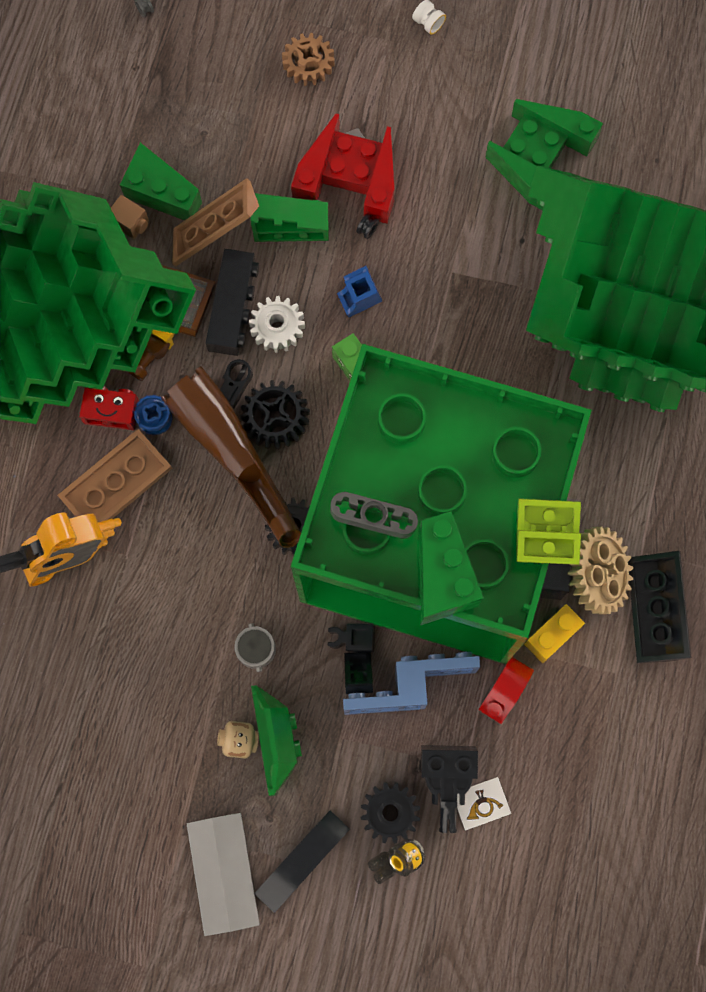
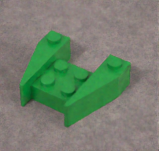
[485,99,603,211]

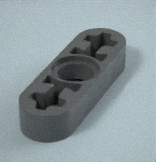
[330,492,418,538]

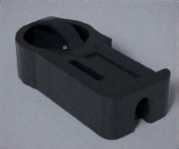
[220,359,253,410]

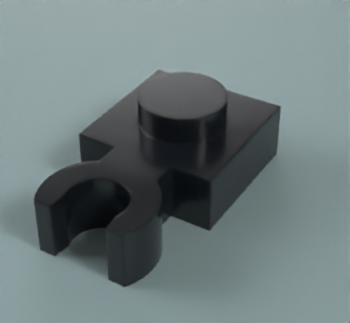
[328,624,375,652]

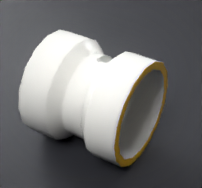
[412,0,446,35]

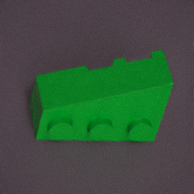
[251,193,329,242]

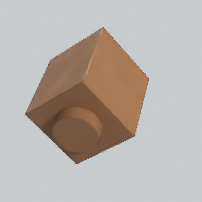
[111,195,149,240]

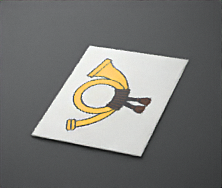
[457,777,511,830]

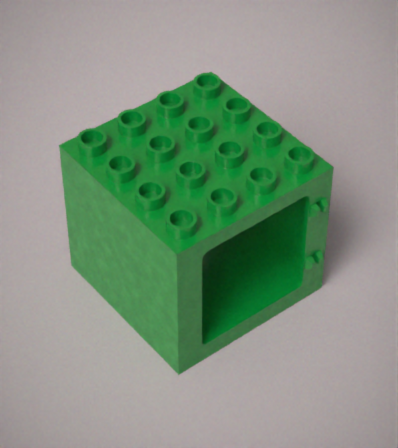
[291,344,592,664]

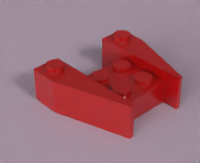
[291,114,395,224]

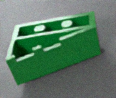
[120,142,202,221]
[418,511,484,625]

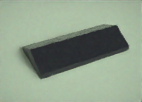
[628,551,691,663]

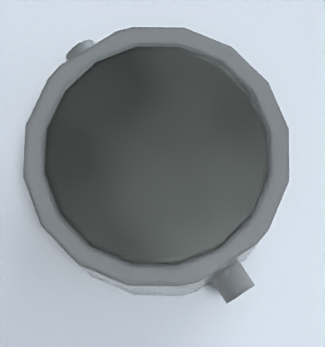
[235,624,276,672]

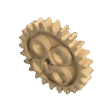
[568,526,633,614]

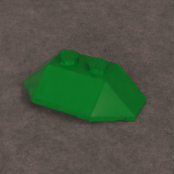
[251,685,302,797]

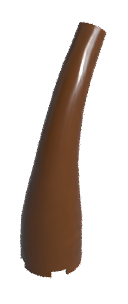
[161,366,301,548]

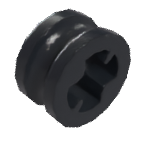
[356,213,379,239]

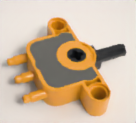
[0,512,122,587]

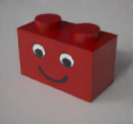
[79,387,139,431]

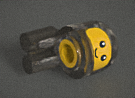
[368,839,426,884]

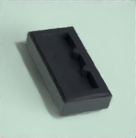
[344,652,373,694]

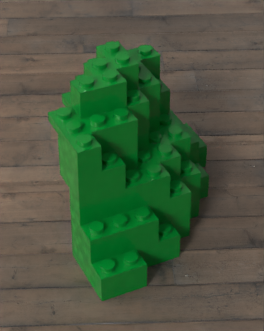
[526,166,706,412]
[0,182,196,424]

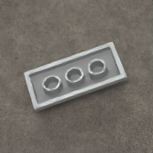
[187,813,260,936]

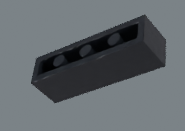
[205,248,259,356]

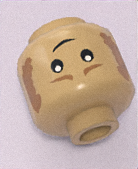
[217,721,258,759]

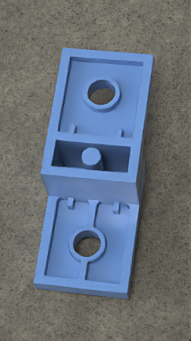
[343,652,480,715]

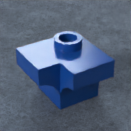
[337,266,382,317]

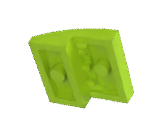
[517,498,581,565]

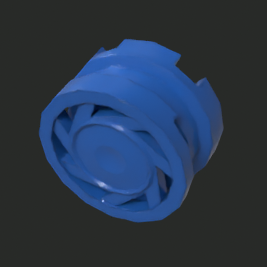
[134,395,173,435]

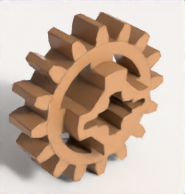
[282,33,335,86]

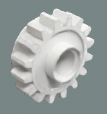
[249,296,305,353]

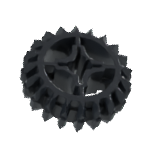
[240,380,310,450]

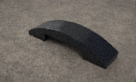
[254,810,350,913]

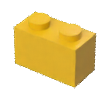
[524,604,585,664]

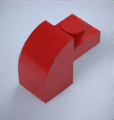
[478,657,534,725]

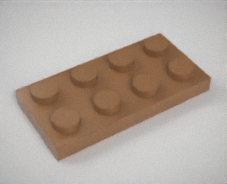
[57,429,173,522]

